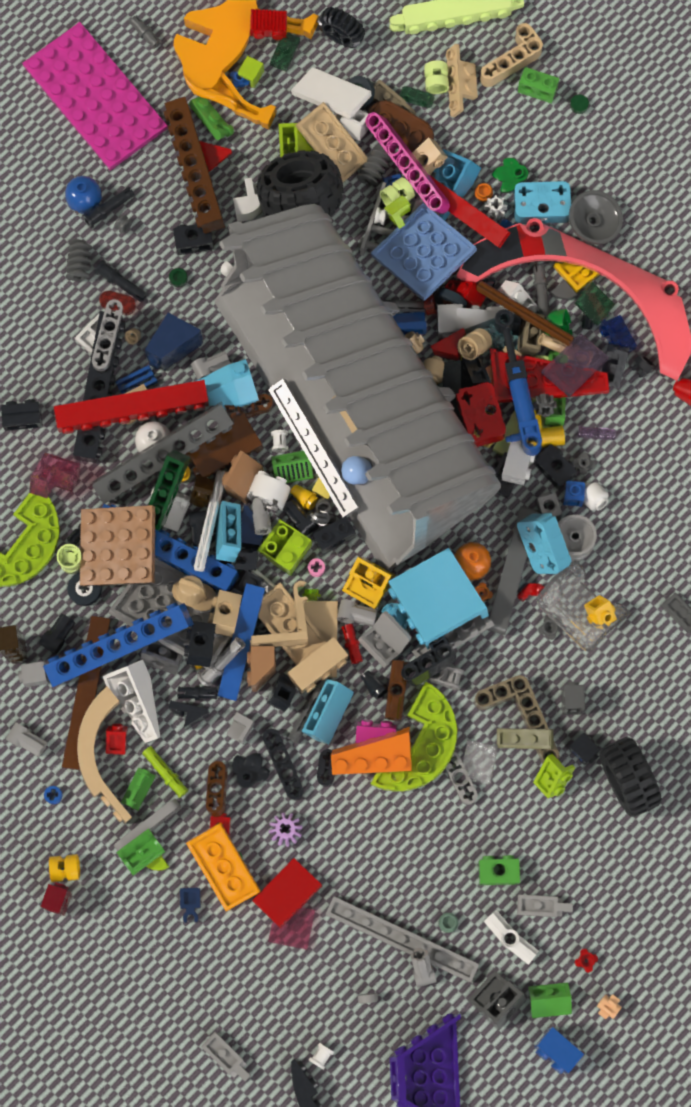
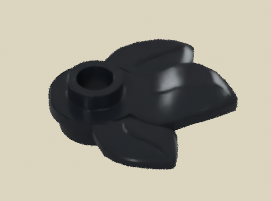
[232,753,270,788]

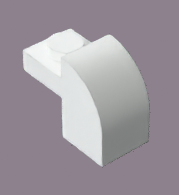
[233,178,262,222]

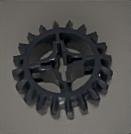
[318,7,365,49]

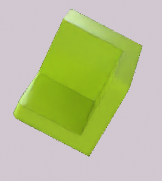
[238,56,264,88]
[384,195,411,229]

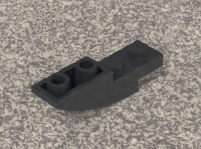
[291,1059,323,1107]

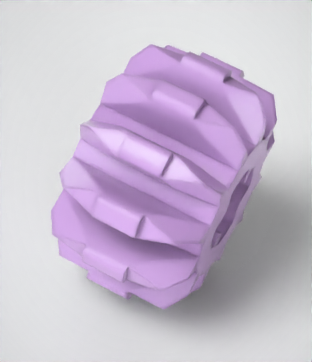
[269,813,302,847]

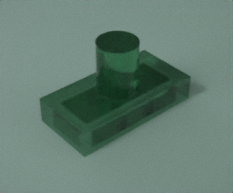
[270,33,300,72]

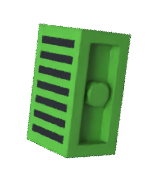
[271,451,313,483]

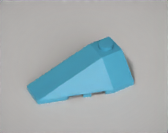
[197,359,259,407]

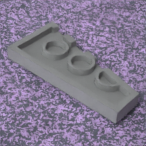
[412,615,494,665]

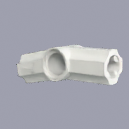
[484,910,539,965]

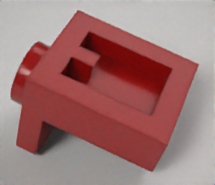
[106,723,128,755]

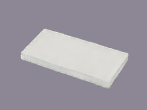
[291,67,372,119]

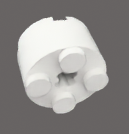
[247,471,291,511]

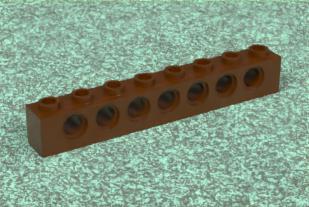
[163,96,225,234]

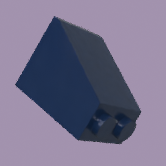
[145,312,203,371]

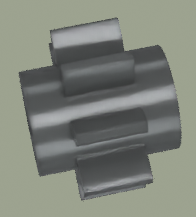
[533,393,557,417]

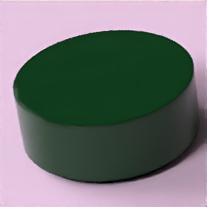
[570,94,589,114]
[169,268,188,288]

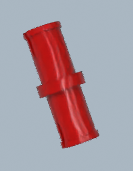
[341,624,363,664]

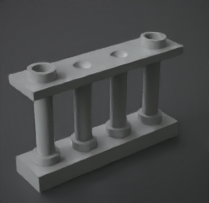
[358,182,424,256]

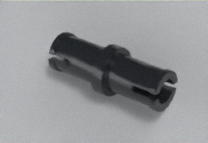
[177,685,218,701]

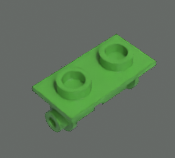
[121,767,156,811]

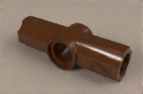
[385,660,409,721]

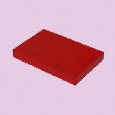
[252,858,322,929]

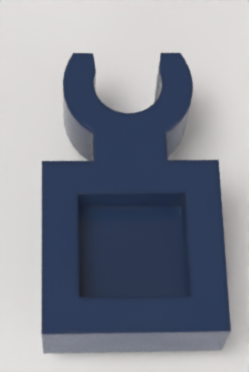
[180,888,201,923]

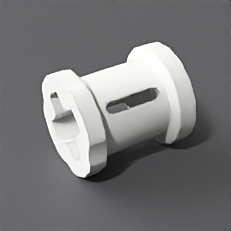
[271,430,289,453]
[309,1043,334,1070]

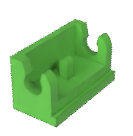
[116,828,165,876]

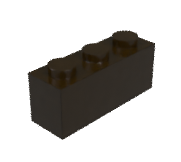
[0,625,28,664]

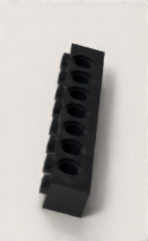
[73,311,126,463]

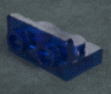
[599,315,638,353]

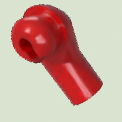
[516,583,546,602]

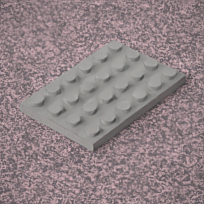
[109,558,240,670]

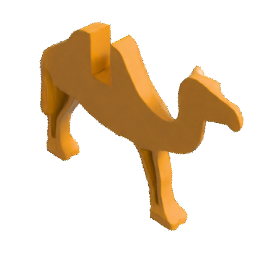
[173,0,319,130]

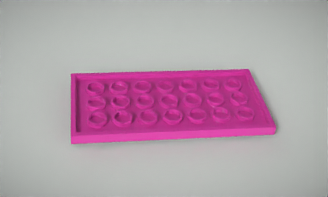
[22,22,168,171]

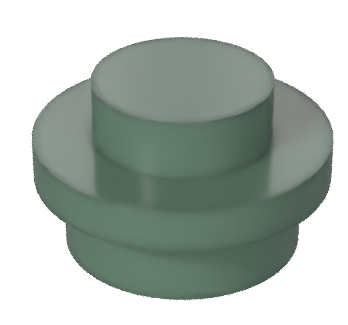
[438,913,458,933]

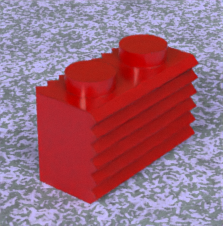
[250,9,287,40]

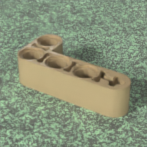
[480,23,543,87]

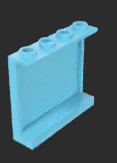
[388,548,489,650]

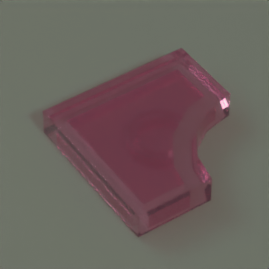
[268,908,315,950]

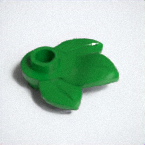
[492,158,529,193]

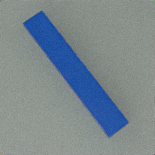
[217,583,266,701]

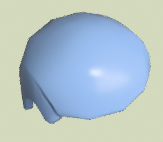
[341,456,372,485]

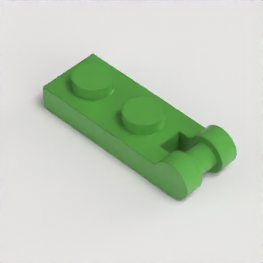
[188,97,234,140]

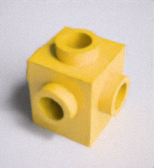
[584,595,617,630]

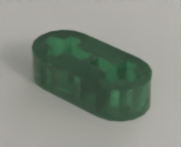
[399,86,435,108]

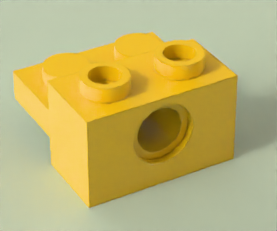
[342,557,396,609]

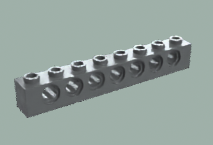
[92,401,234,504]

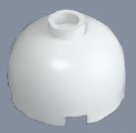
[135,421,171,458]

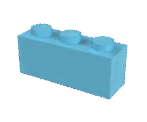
[216,501,241,563]
[302,679,354,745]

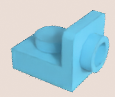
[379,603,408,629]

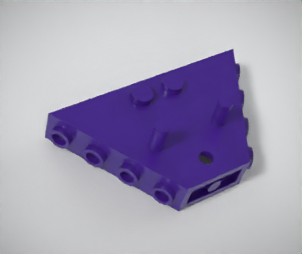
[390,1013,461,1107]

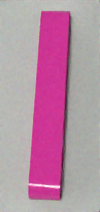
[365,112,450,214]

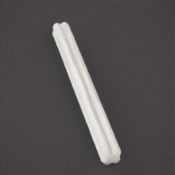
[194,470,225,572]

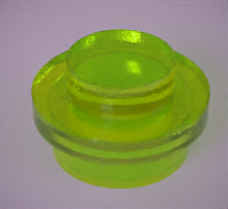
[302,589,321,601]

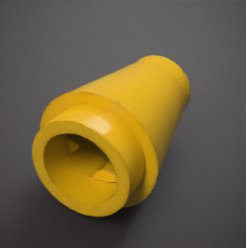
[290,484,319,510]

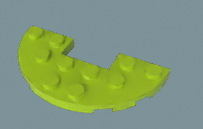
[0,485,60,587]
[371,682,457,792]

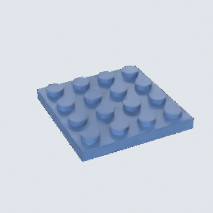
[371,203,477,301]

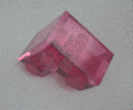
[29,452,81,498]

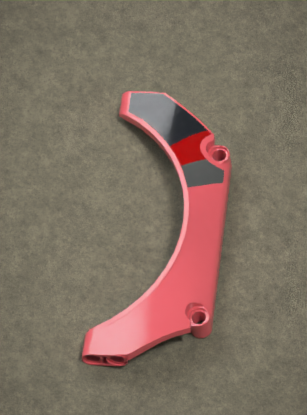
[456,218,691,381]

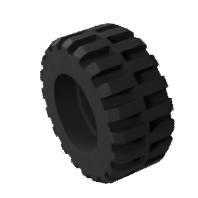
[599,737,662,817]

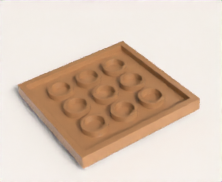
[80,505,155,586]

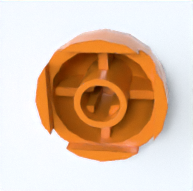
[454,542,491,581]

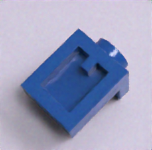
[563,481,585,507]

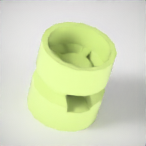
[424,60,449,94]
[380,177,415,206]
[56,544,82,574]

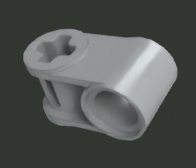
[427,664,464,690]

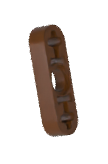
[224,394,273,419]
[206,761,228,817]

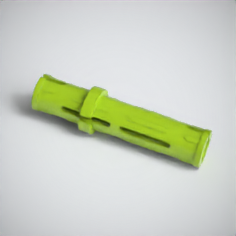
[142,746,189,798]

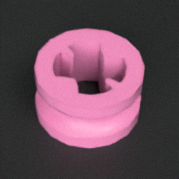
[308,558,325,577]

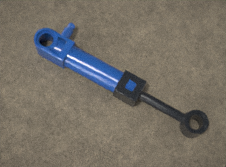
[495,309,542,456]

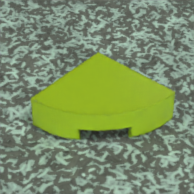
[146,855,170,871]

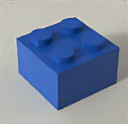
[534,1027,584,1074]

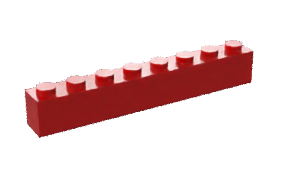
[54,380,209,434]

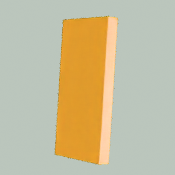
[186,822,261,911]

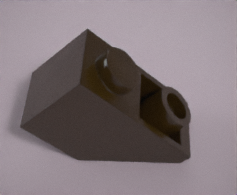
[189,475,215,507]

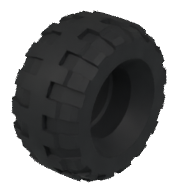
[256,150,344,217]

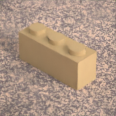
[288,637,348,694]

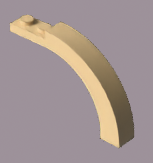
[77,686,132,824]

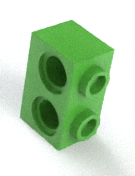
[518,67,560,104]

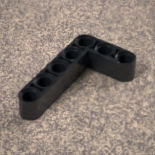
[401,635,457,686]

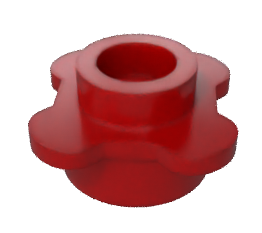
[575,949,598,973]

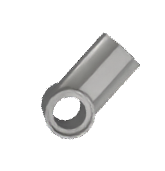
[191,351,231,380]
[337,599,377,627]
[6,722,47,757]
[411,948,437,988]

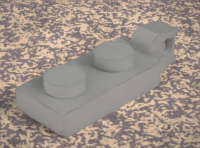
[517,895,573,917]
[201,1032,251,1082]

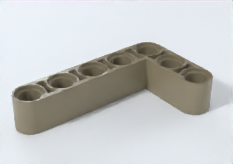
[474,675,560,764]

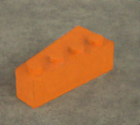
[331,727,412,775]

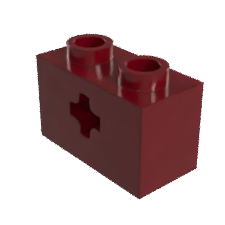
[40,882,73,916]

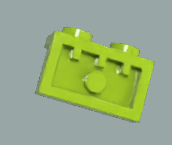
[533,754,575,799]

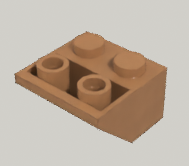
[222,450,265,504]
[247,646,276,692]

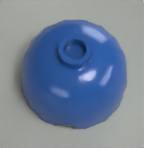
[65,176,102,214]

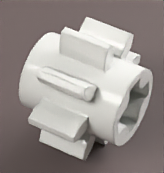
[484,195,508,220]

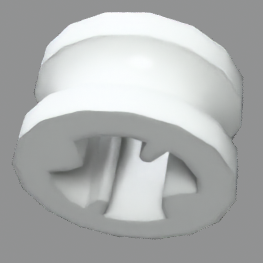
[374,207,386,225]

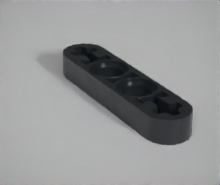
[263,728,304,801]

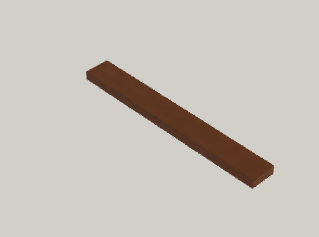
[62,616,111,771]

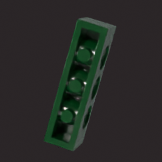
[148,450,191,531]

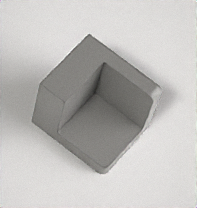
[227,712,255,744]

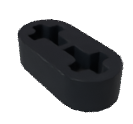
[317,749,335,787]

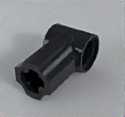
[283,499,319,536]
[189,511,207,547]
[39,613,76,654]

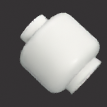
[583,482,609,511]

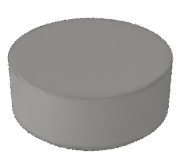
[358,993,378,1004]

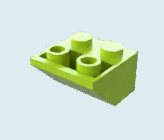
[279,123,315,157]
[258,519,312,576]

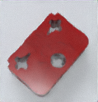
[456,382,506,447]

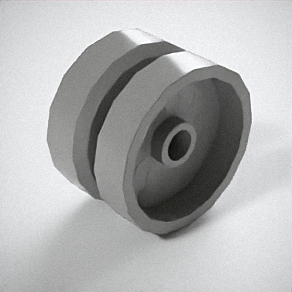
[558,515,597,561]

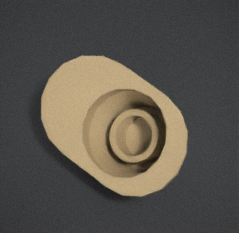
[172,575,217,611]

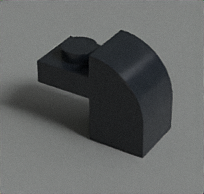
[267,672,296,712]

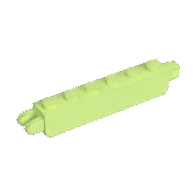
[389,0,524,34]

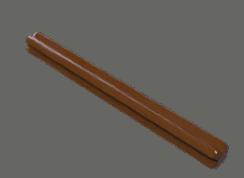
[476,281,574,346]

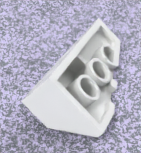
[102,659,160,743]

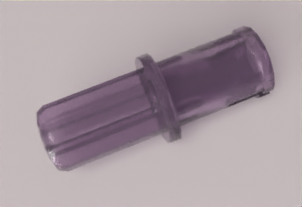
[578,426,616,441]

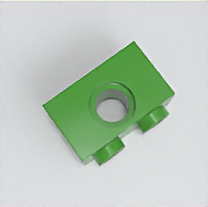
[478,855,520,886]

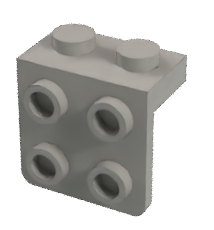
[358,611,411,668]

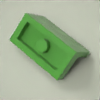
[528,982,572,1018]

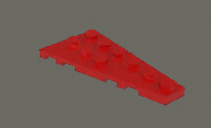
[490,348,609,403]

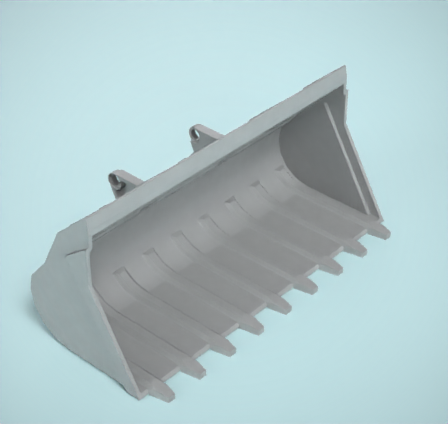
[215,204,501,571]

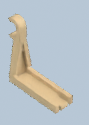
[250,581,308,647]

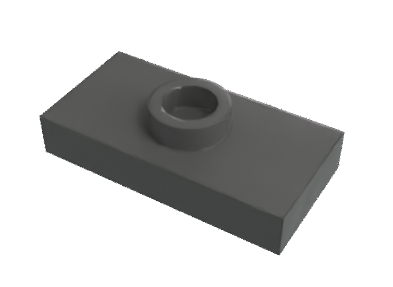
[661,592,691,633]

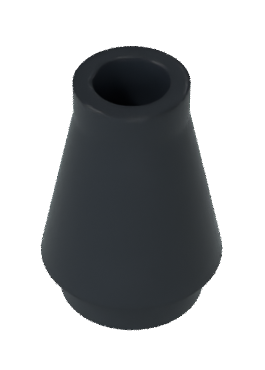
[361,670,388,700]

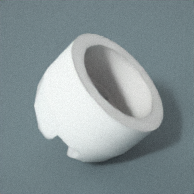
[221,261,233,277]

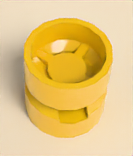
[49,854,80,882]

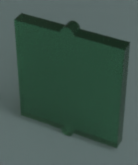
[575,282,615,326]

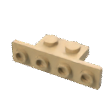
[446,44,478,117]

